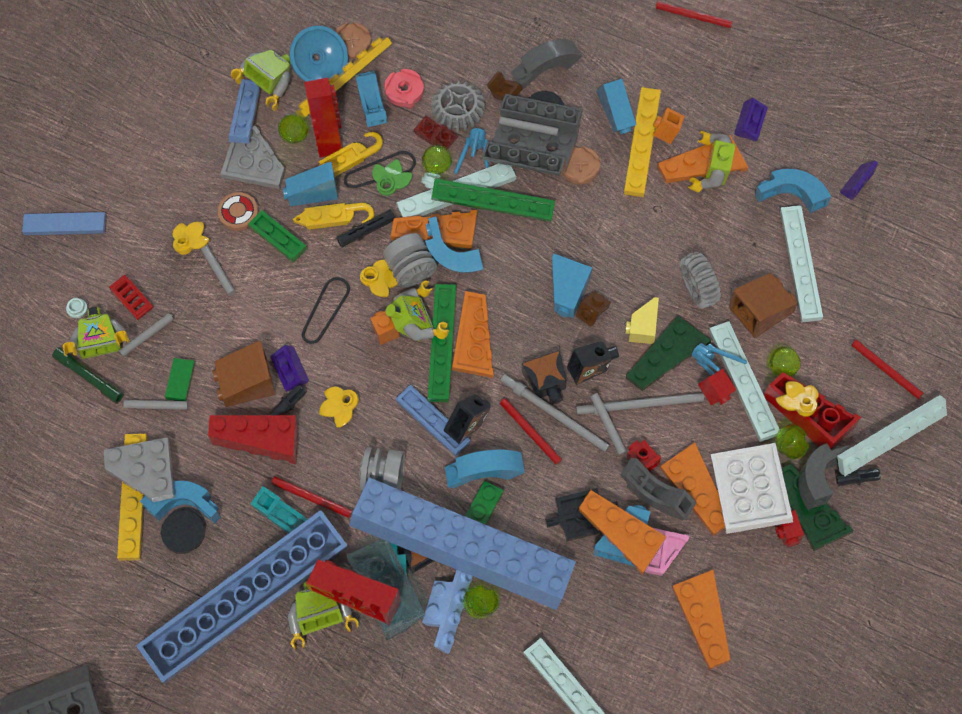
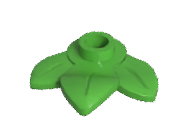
[372,159,412,196]

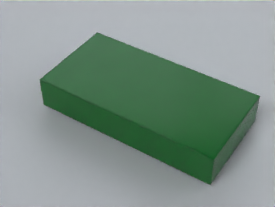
[165,358,196,401]

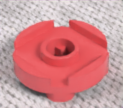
[384,69,424,108]

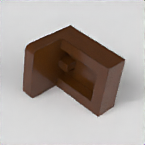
[487,72,522,101]
[576,291,611,327]

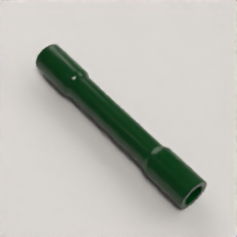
[52,347,124,404]

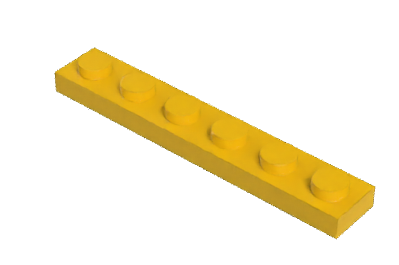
[295,37,392,118]
[624,87,661,197]
[117,434,148,561]

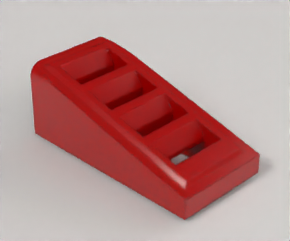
[109,275,154,320]

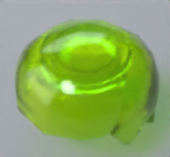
[278,114,309,145]
[421,145,452,174]
[766,346,801,377]
[775,424,809,459]
[463,585,499,619]

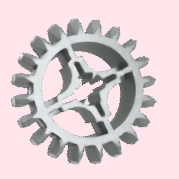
[431,80,485,132]
[680,252,721,308]

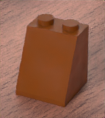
[729,273,797,339]
[212,341,276,407]

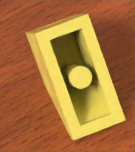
[625,297,659,344]

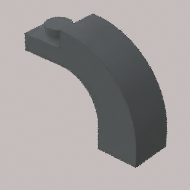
[511,39,583,89]
[798,444,851,510]
[620,458,697,520]

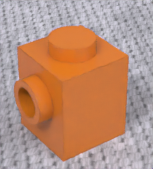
[653,107,685,144]
[370,311,399,345]

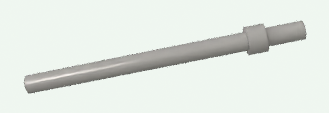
[500,374,610,452]
[576,393,704,415]

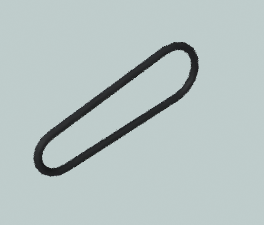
[344,151,416,188]
[302,277,350,344]

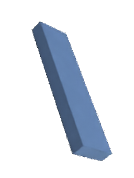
[229,79,261,144]
[22,212,106,235]
[395,385,471,457]

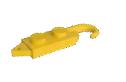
[319,132,383,177]
[293,202,374,230]

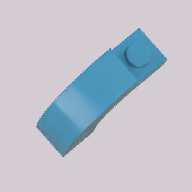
[355,70,387,127]
[755,169,831,213]
[425,217,483,273]
[445,450,525,489]
[140,481,220,524]

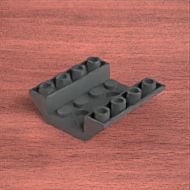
[482,94,582,176]
[1,665,101,714]

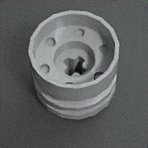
[383,234,437,288]
[359,447,405,492]

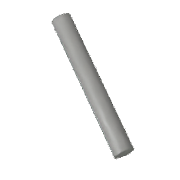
[499,116,559,136]
[201,244,235,296]
[118,313,174,357]
[590,393,626,454]
[124,400,189,410]

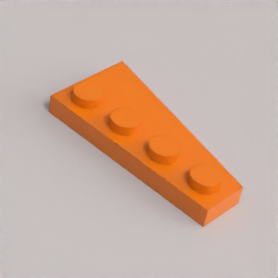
[657,135,748,183]
[391,210,477,249]
[451,291,494,378]
[660,443,725,536]
[579,490,667,575]
[672,570,730,670]

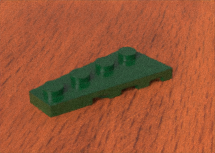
[626,316,711,391]
[781,464,854,551]

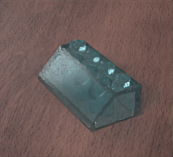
[346,539,426,641]

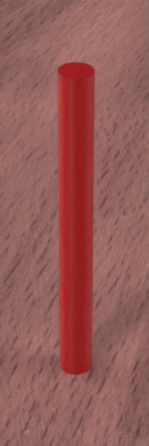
[656,1,733,28]
[851,340,924,400]
[499,398,562,465]
[271,477,353,518]

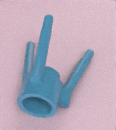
[454,128,489,174]
[692,343,747,376]

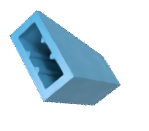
[596,79,636,135]
[283,162,338,206]
[552,254,592,318]
[594,505,651,567]

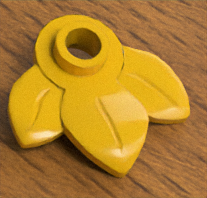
[172,222,210,255]
[360,260,398,297]
[776,381,819,416]
[319,387,359,428]

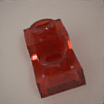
[413,115,458,152]

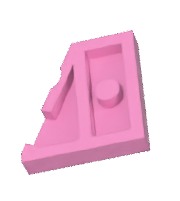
[645,528,689,576]

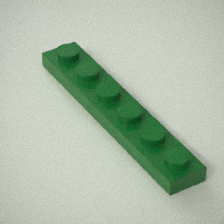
[431,178,555,222]
[428,284,456,403]

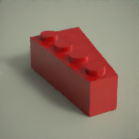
[304,78,342,158]
[764,372,861,449]
[208,415,298,465]
[306,559,401,625]

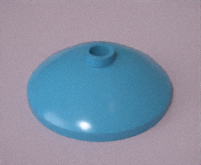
[289,26,348,82]

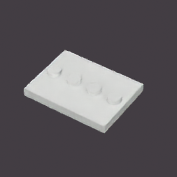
[711,443,793,534]

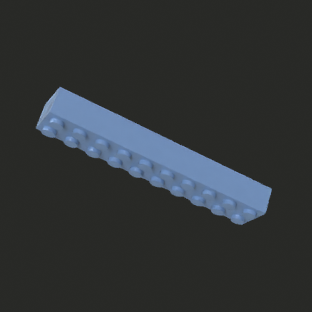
[349,478,576,610]
[136,510,347,684]

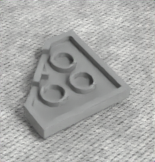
[221,126,285,189]
[104,437,175,502]

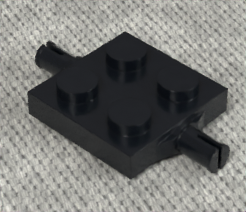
[545,488,619,542]

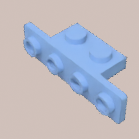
[422,569,473,654]

